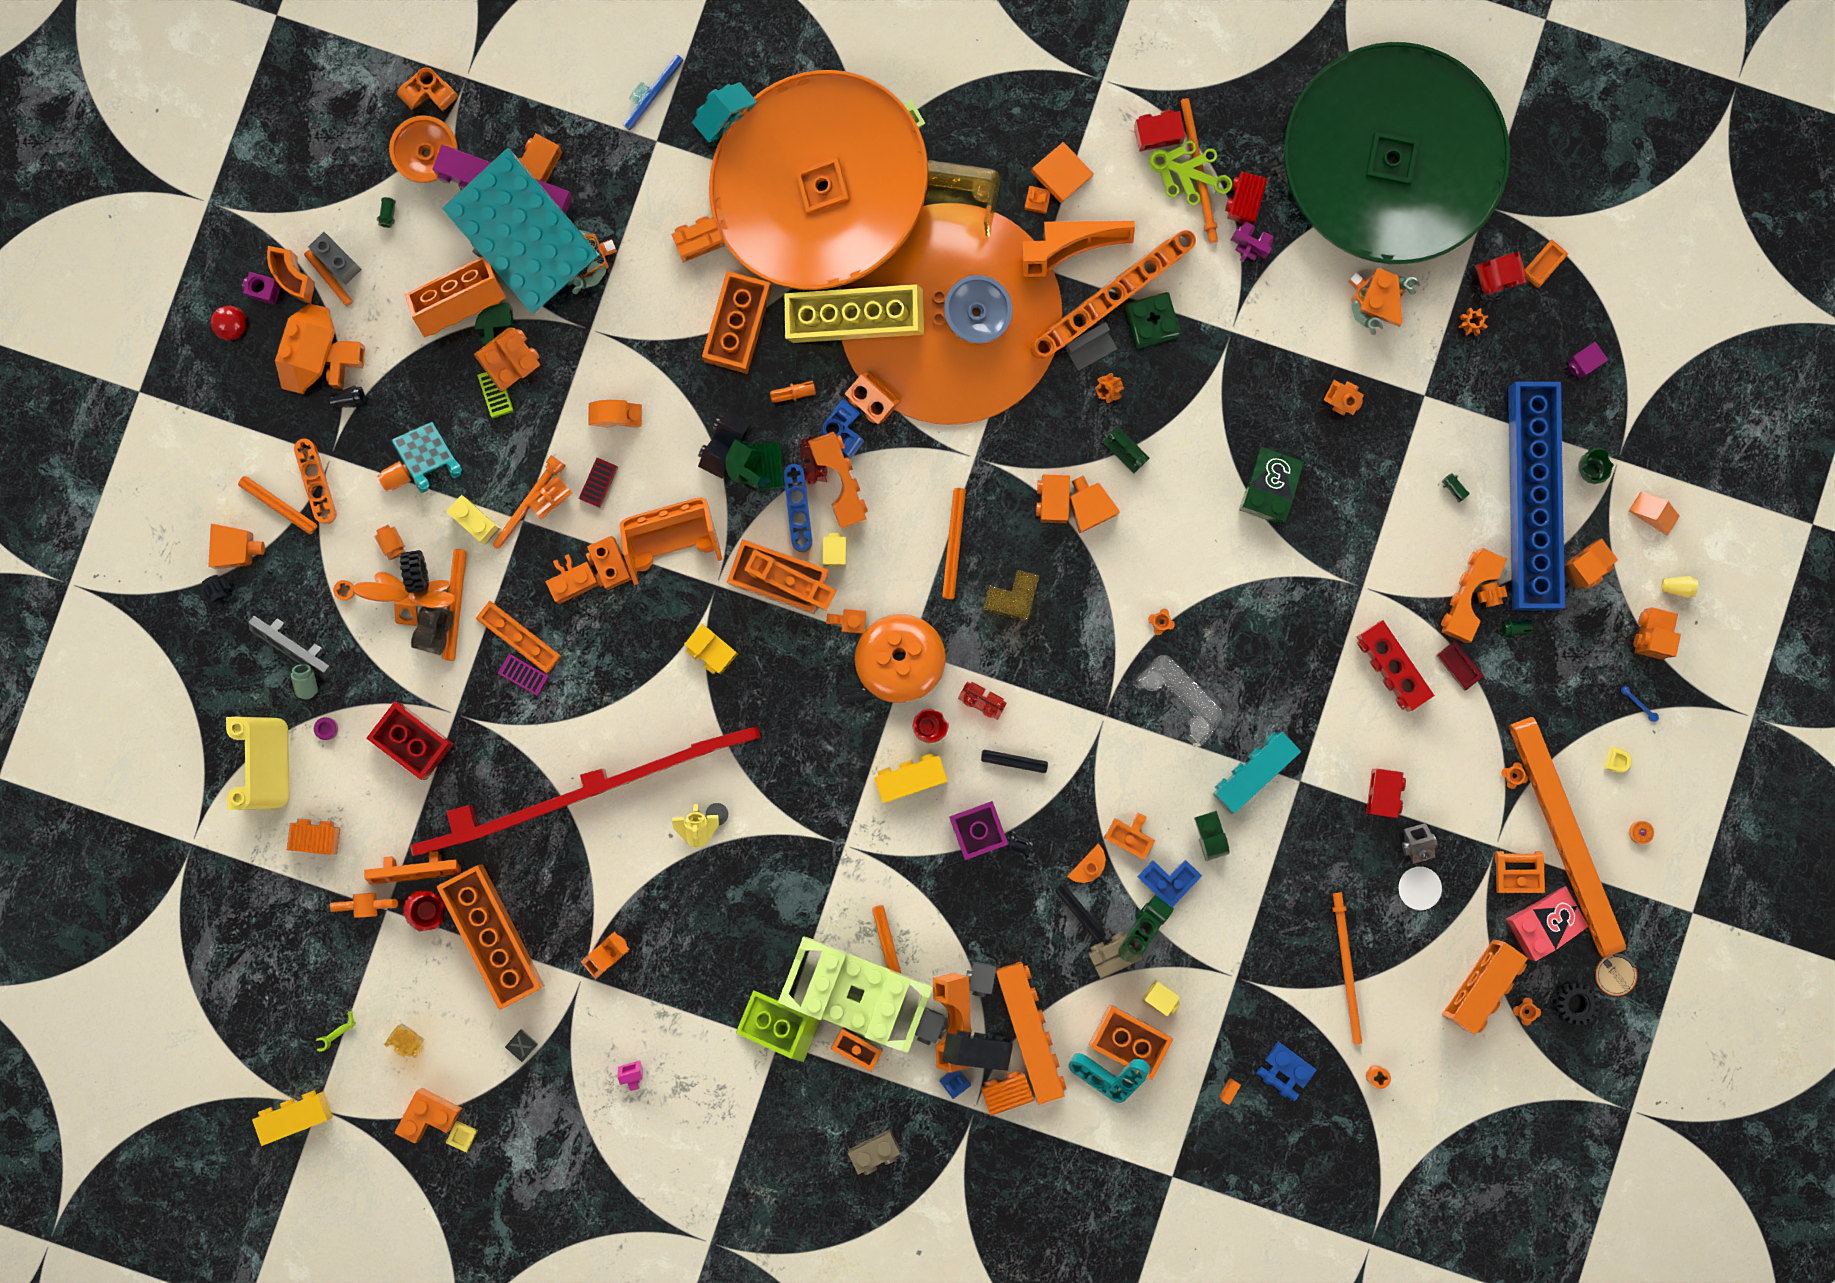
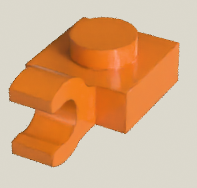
[826,609,866,634]

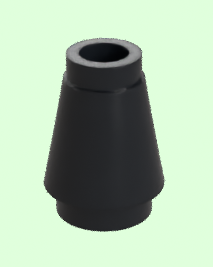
[329,385,366,408]

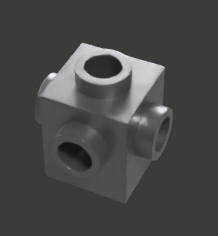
[1402,823,1438,864]

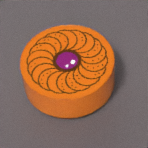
[1629,821,1654,844]

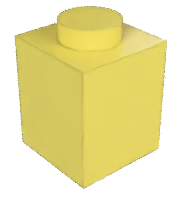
[823,533,847,567]
[1142,980,1180,1016]

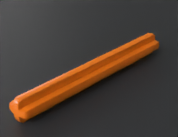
[942,488,966,600]
[442,549,467,661]

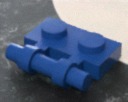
[1256,1041,1316,1101]

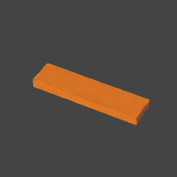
[475,601,562,674]

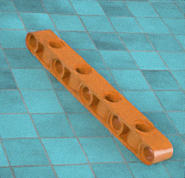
[1030,230,1196,359]

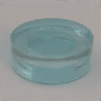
[629,82,649,104]

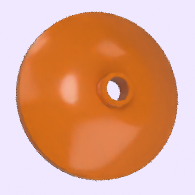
[389,116,458,183]

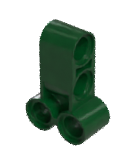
[1119,895,1174,962]

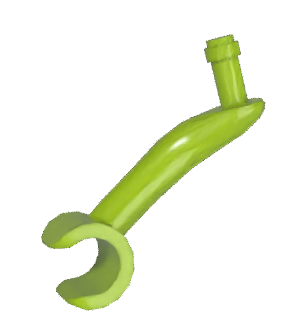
[316,1011,356,1051]

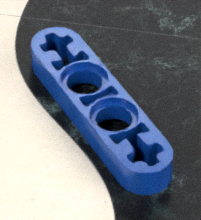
[784,464,812,552]

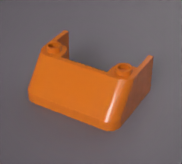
[620,497,722,585]

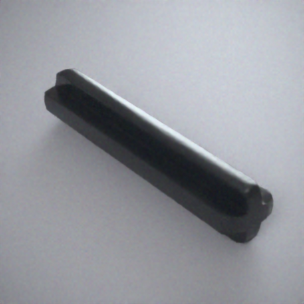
[981,750,1048,773]
[1055,884,1106,942]

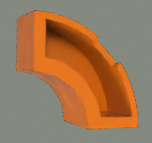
[267,246,315,304]

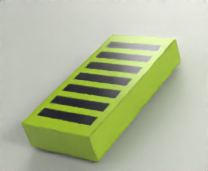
[478,372,514,418]

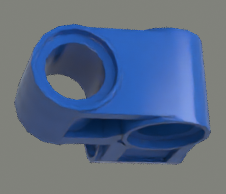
[821,398,864,459]

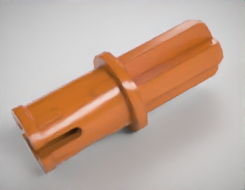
[770,381,816,403]

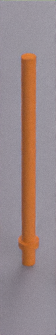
[1180,98,1218,243]
[1332,892,1362,1045]

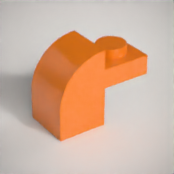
[325,341,365,389]
[588,400,642,428]
[581,932,629,980]

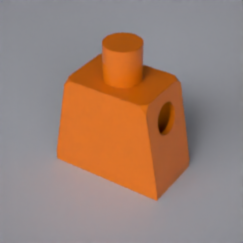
[1069,476,1120,533]
[208,524,265,569]

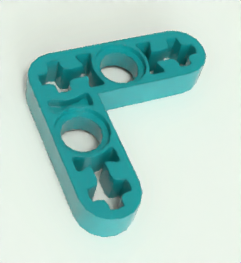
[1068,1053,1150,1103]

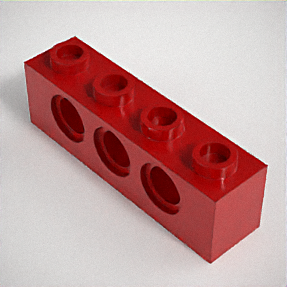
[1356,620,1435,712]

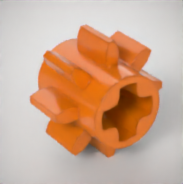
[1459,308,1488,336]
[1095,373,1124,403]
[1477,582,1507,608]

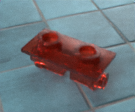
[799,436,828,484]
[958,681,1007,720]

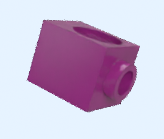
[242,272,281,305]
[1567,342,1608,379]

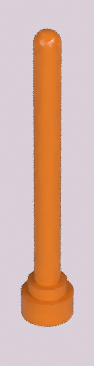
[493,455,566,549]

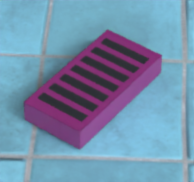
[498,654,550,696]

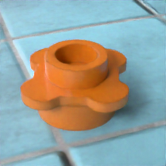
[1148,609,1175,635]
[1501,762,1528,789]
[1513,998,1541,1026]

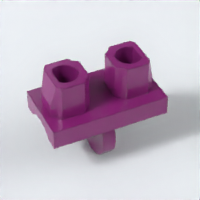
[1230,221,1274,262]

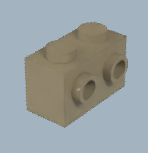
[848,1129,900,1175]

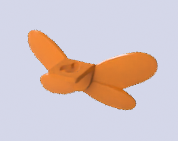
[353,572,455,626]

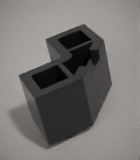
[698,410,751,479]

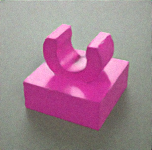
[617,1061,643,1091]

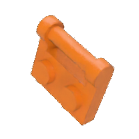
[1495,851,1545,893]

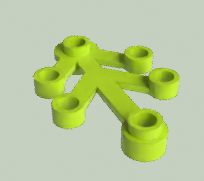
[1149,141,1232,206]

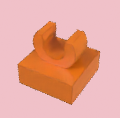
[1024,186,1051,214]

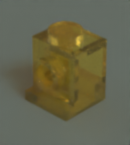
[384,1023,424,1058]

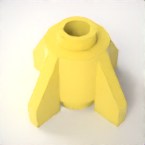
[672,804,719,848]

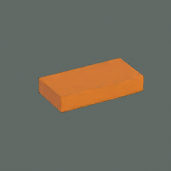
[1525,239,1569,288]

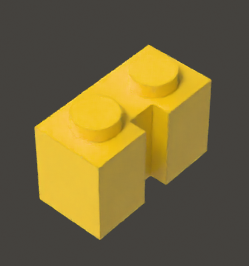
[684,623,738,675]

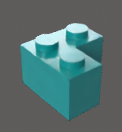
[692,82,757,142]

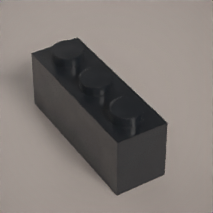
[942,1030,1013,1071]

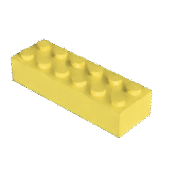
[785,285,924,343]

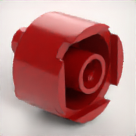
[1475,251,1527,295]

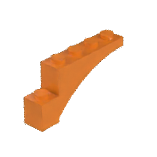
[1022,221,1135,277]

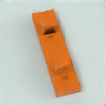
[364,851,461,885]

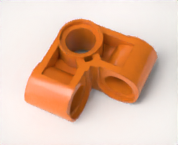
[397,67,459,111]

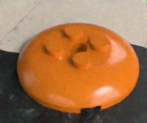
[855,614,946,703]

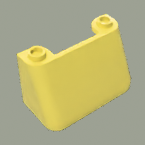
[226,717,289,810]

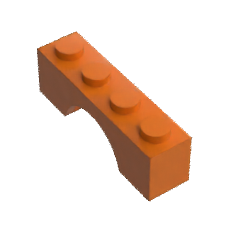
[808,432,868,529]
[1441,548,1507,643]
[933,973,972,1073]

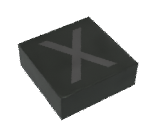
[505,1029,538,1062]

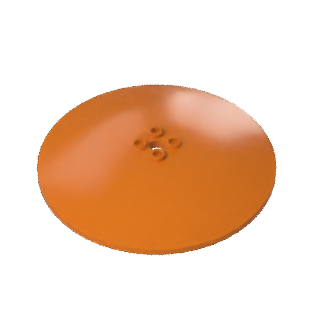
[709,70,928,290]
[841,203,1062,425]

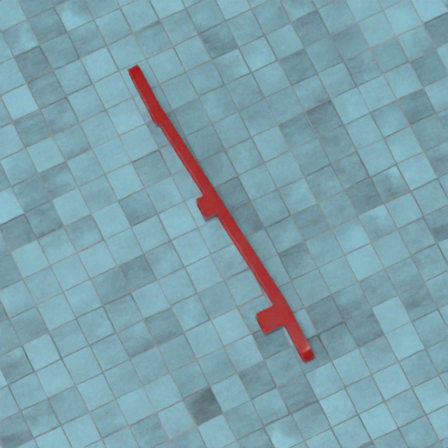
[410,726,761,856]

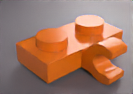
[1104,813,1155,860]

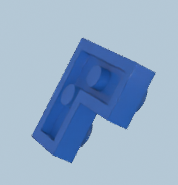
[1137,860,1202,907]

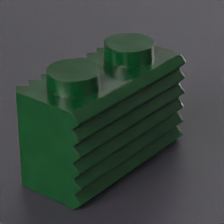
[753,442,785,492]

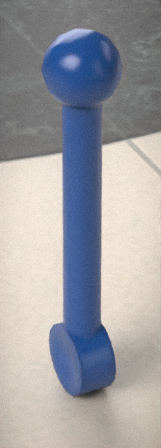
[1621,686,1659,722]

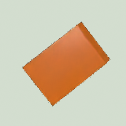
[1629,492,1680,535]

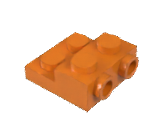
[474,327,540,391]

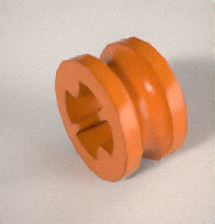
[333,580,355,601]

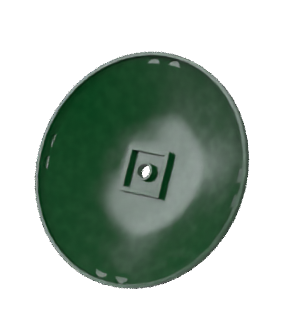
[1284,42,1510,264]

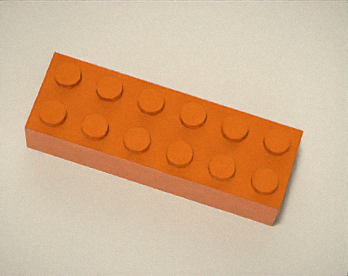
[437,864,545,1010]

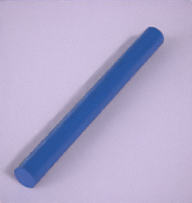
[623,55,684,131]

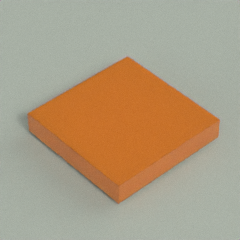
[1031,142,1094,204]

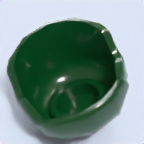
[1578,447,1614,484]

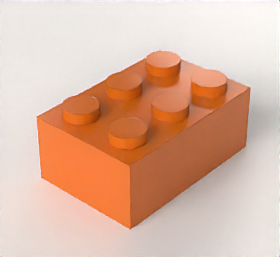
[1088,1004,1173,1080]

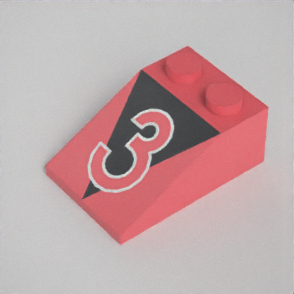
[1506,886,1588,961]

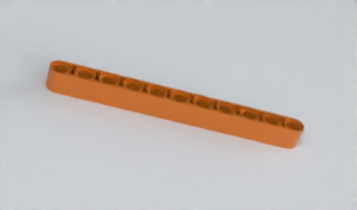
[1510,717,1626,958]

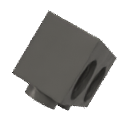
[308,232,362,285]

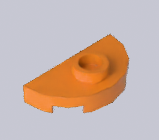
[1067,843,1106,883]

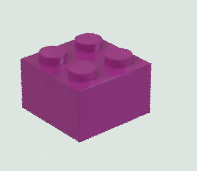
[949,801,1008,860]

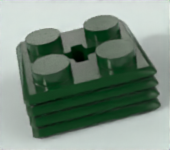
[1125,292,1181,349]

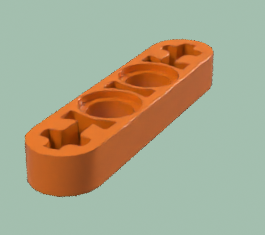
[294,439,337,524]

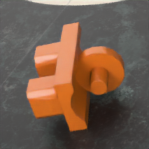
[526,476,573,519]

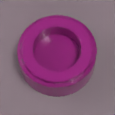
[313,717,338,740]

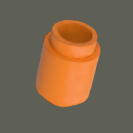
[377,461,412,492]
[374,525,405,560]

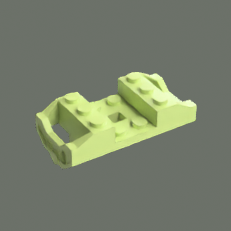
[778,936,933,1053]

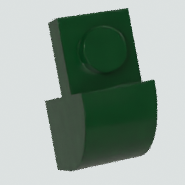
[475,303,515,347]
[726,440,772,488]
[1194,811,1230,861]

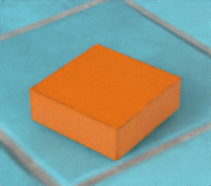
[1219,1078,1241,1105]

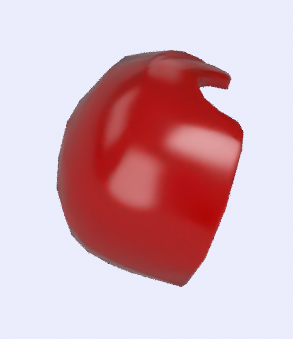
[211,305,247,341]
[912,709,949,744]

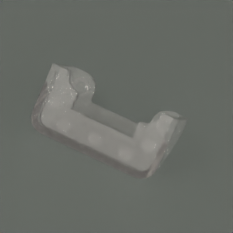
[1131,655,1223,747]

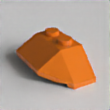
[275,304,335,394]

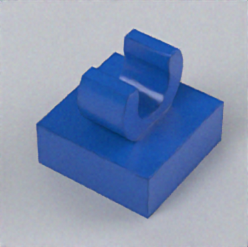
[939,1070,971,1099]

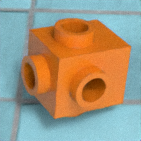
[1324,380,1364,415]

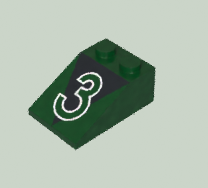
[1239,447,1304,525]

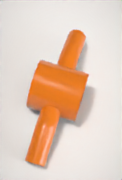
[330,893,398,918]

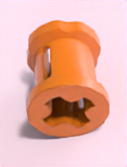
[1366,1065,1391,1089]

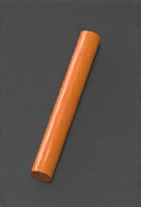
[304,249,353,306]

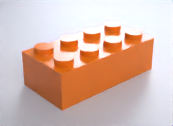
[404,256,506,338]
[702,271,772,374]
[727,539,829,614]
[1442,939,1528,1035]

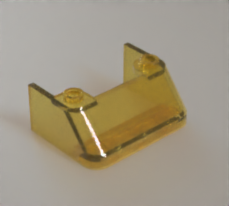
[928,160,1000,236]

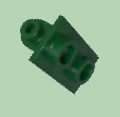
[1102,427,1150,474]

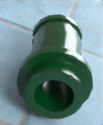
[377,197,396,228]
[1441,473,1470,503]
[1501,620,1533,638]

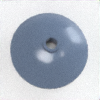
[944,275,1012,344]

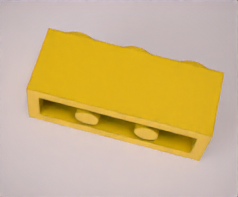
[874,753,948,803]
[252,1090,333,1146]

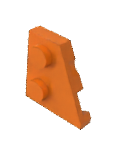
[1359,267,1402,327]

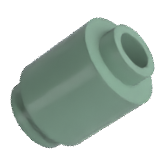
[291,664,318,699]

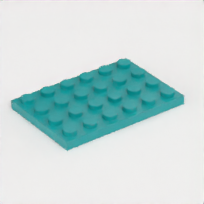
[442,148,599,314]

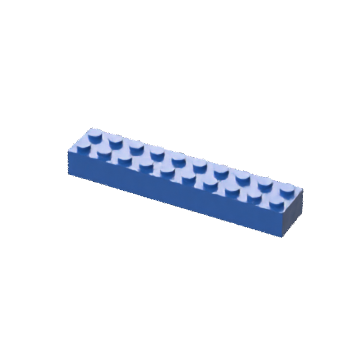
[1508,382,1565,610]

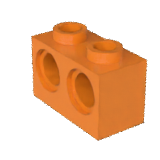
[845,371,901,424]

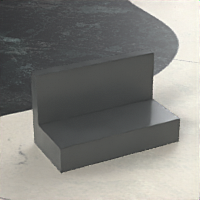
[1065,322,1117,372]

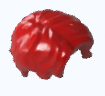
[403,890,446,932]

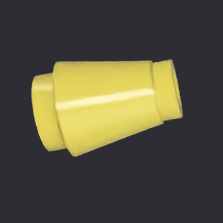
[1662,576,1698,598]

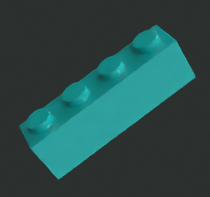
[1213,732,1301,814]

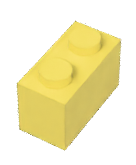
[446,495,500,545]

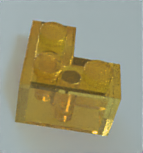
[983,570,1039,621]

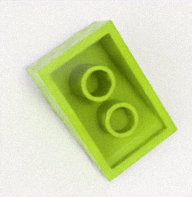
[736,990,821,1062]

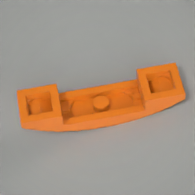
[744,549,837,611]

